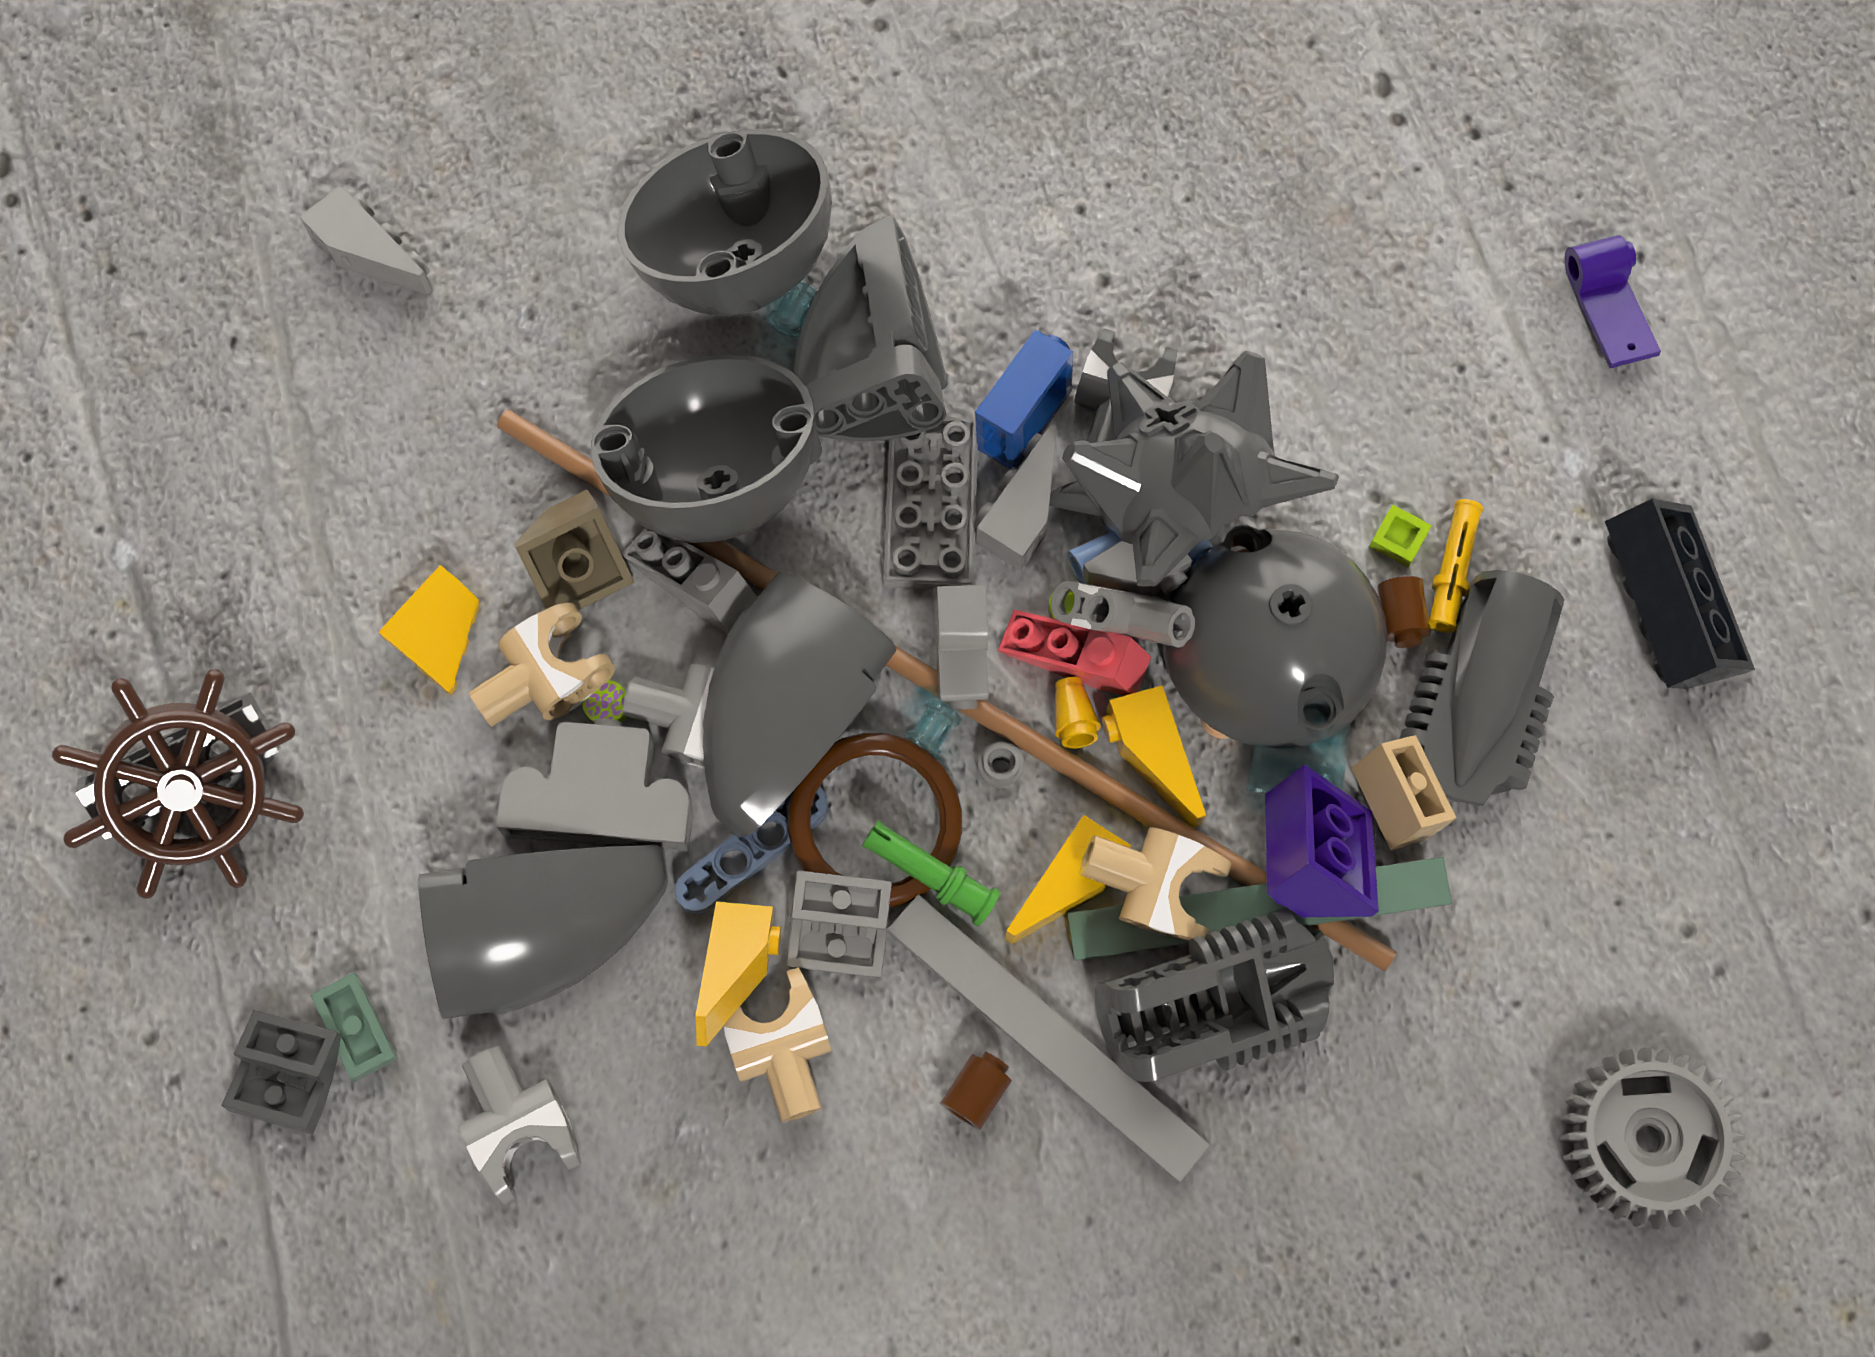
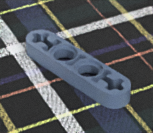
[675,787,828,915]

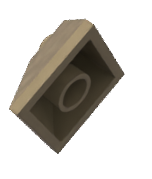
[514,489,635,610]

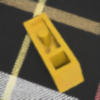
[1102,685,1206,827]
[1004,815,1131,944]
[695,902,781,1047]

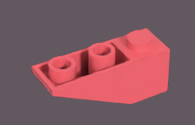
[998,610,1151,696]

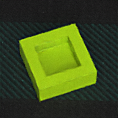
[1369,504,1432,567]

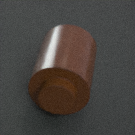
[1377,576,1430,648]
[940,1051,1012,1130]

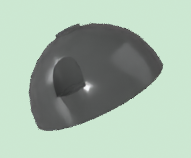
[618,129,832,316]
[590,354,822,543]
[1163,525,1388,749]

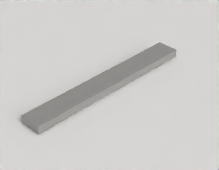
[887,894,1210,1184]

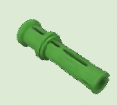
[862,820,1000,927]

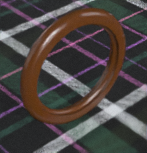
[788,733,962,908]

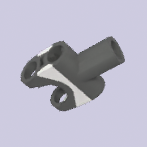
[1074,328,1177,443]

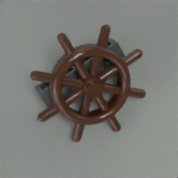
[52,669,304,899]

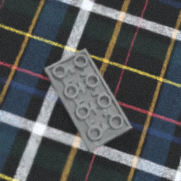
[883,417,978,589]

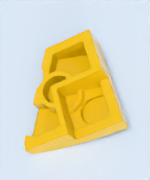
[378,565,481,695]

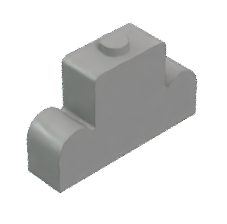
[933,584,988,710]
[496,718,693,852]

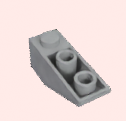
[300,185,433,295]
[974,423,1057,571]
[622,527,758,634]

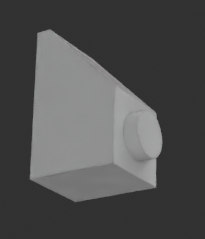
[1083,540,1192,596]

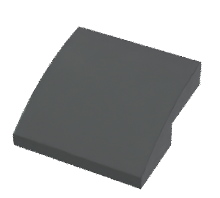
[221,1009,341,1135]

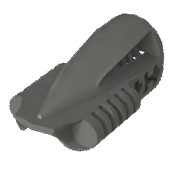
[1399,570,1565,806]
[1095,908,1334,1082]

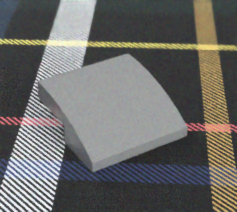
[787,871,892,978]

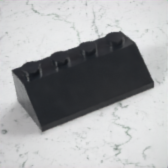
[1605,498,1755,689]

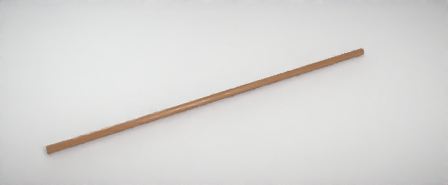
[497,409,1397,972]

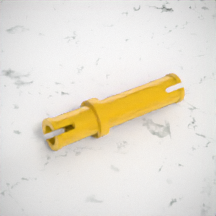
[1429,499,1483,633]

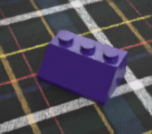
[1265,764,1379,917]

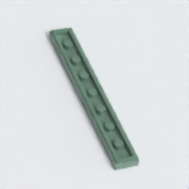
[1067,857,1452,961]

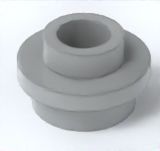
[978,742,1024,788]

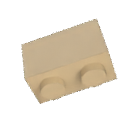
[1351,735,1457,850]

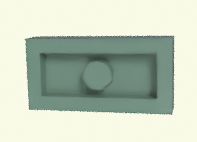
[311,972,399,1082]

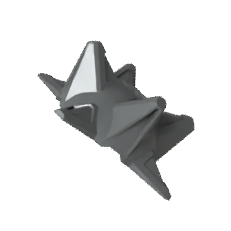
[1049,351,1339,586]

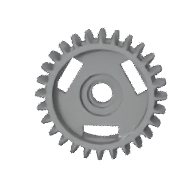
[1559,1047,1746,1230]

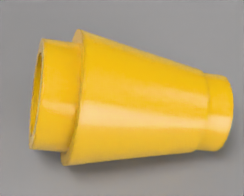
[1055,677,1101,749]

